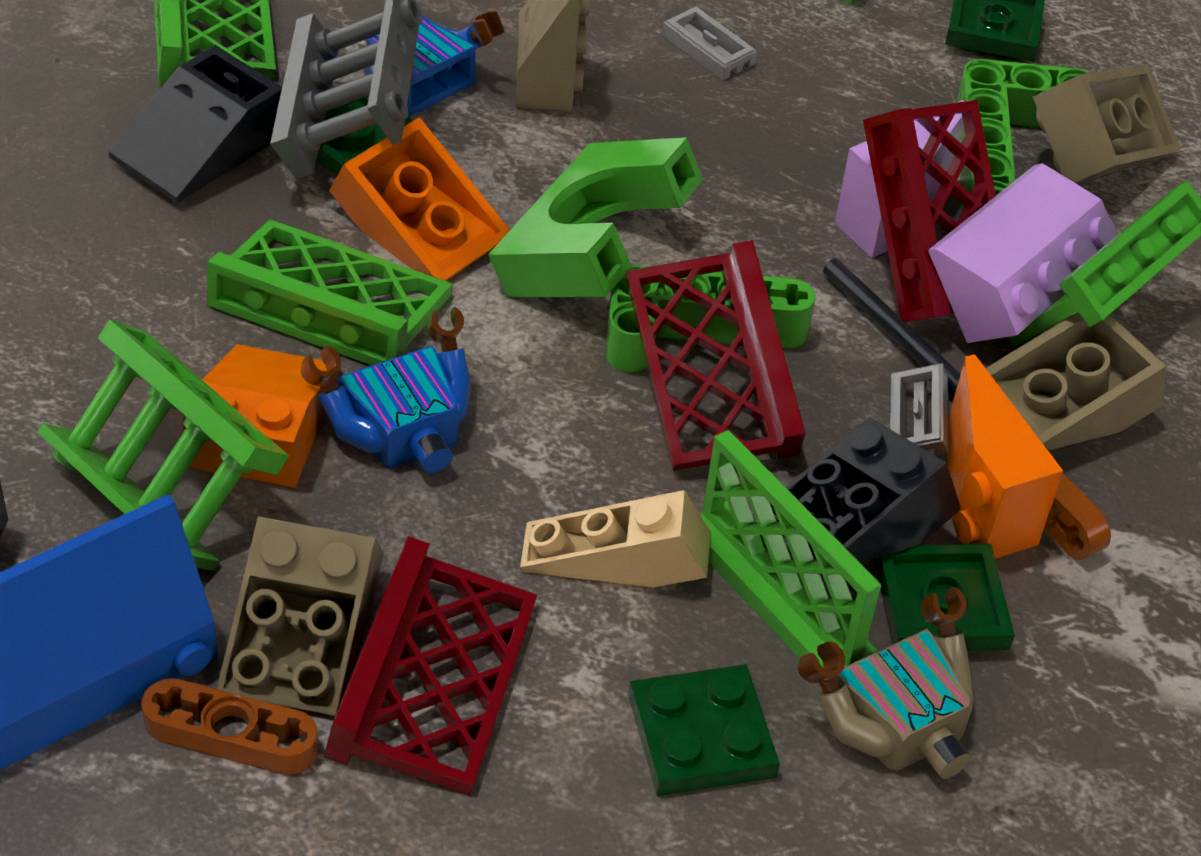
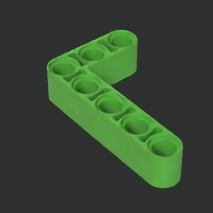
[956,59,1089,210]

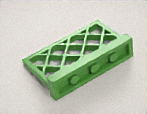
[154,0,276,84]
[1007,180,1201,347]
[206,219,453,365]
[700,430,881,669]

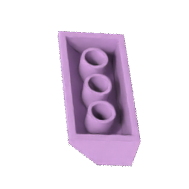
[928,163,1116,343]

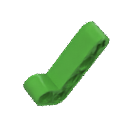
[606,265,816,373]

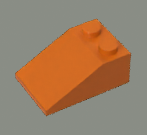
[329,117,510,281]
[182,344,341,488]
[947,354,1063,559]

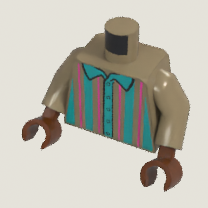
[798,588,974,779]

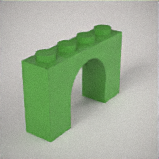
[488,137,703,297]

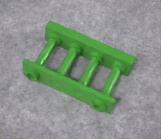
[37,319,289,571]

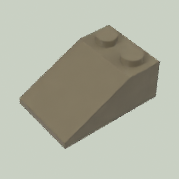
[1033,64,1181,184]
[986,312,1167,451]

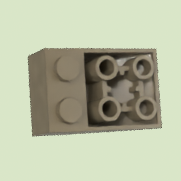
[516,0,590,111]
[217,516,384,717]

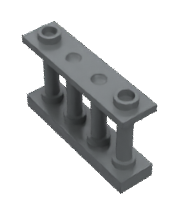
[270,0,422,179]

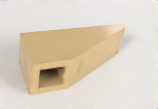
[520,490,711,588]

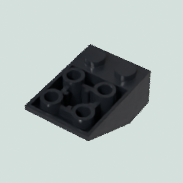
[108,45,282,203]
[752,417,961,576]

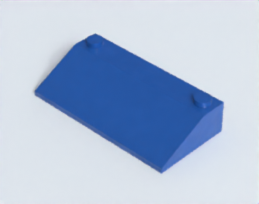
[0,494,218,770]

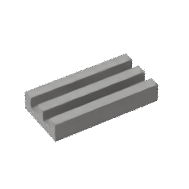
[662,6,758,80]
[890,363,949,456]

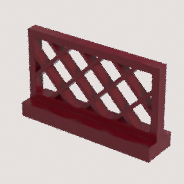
[863,100,996,322]
[626,240,806,471]
[324,536,537,796]

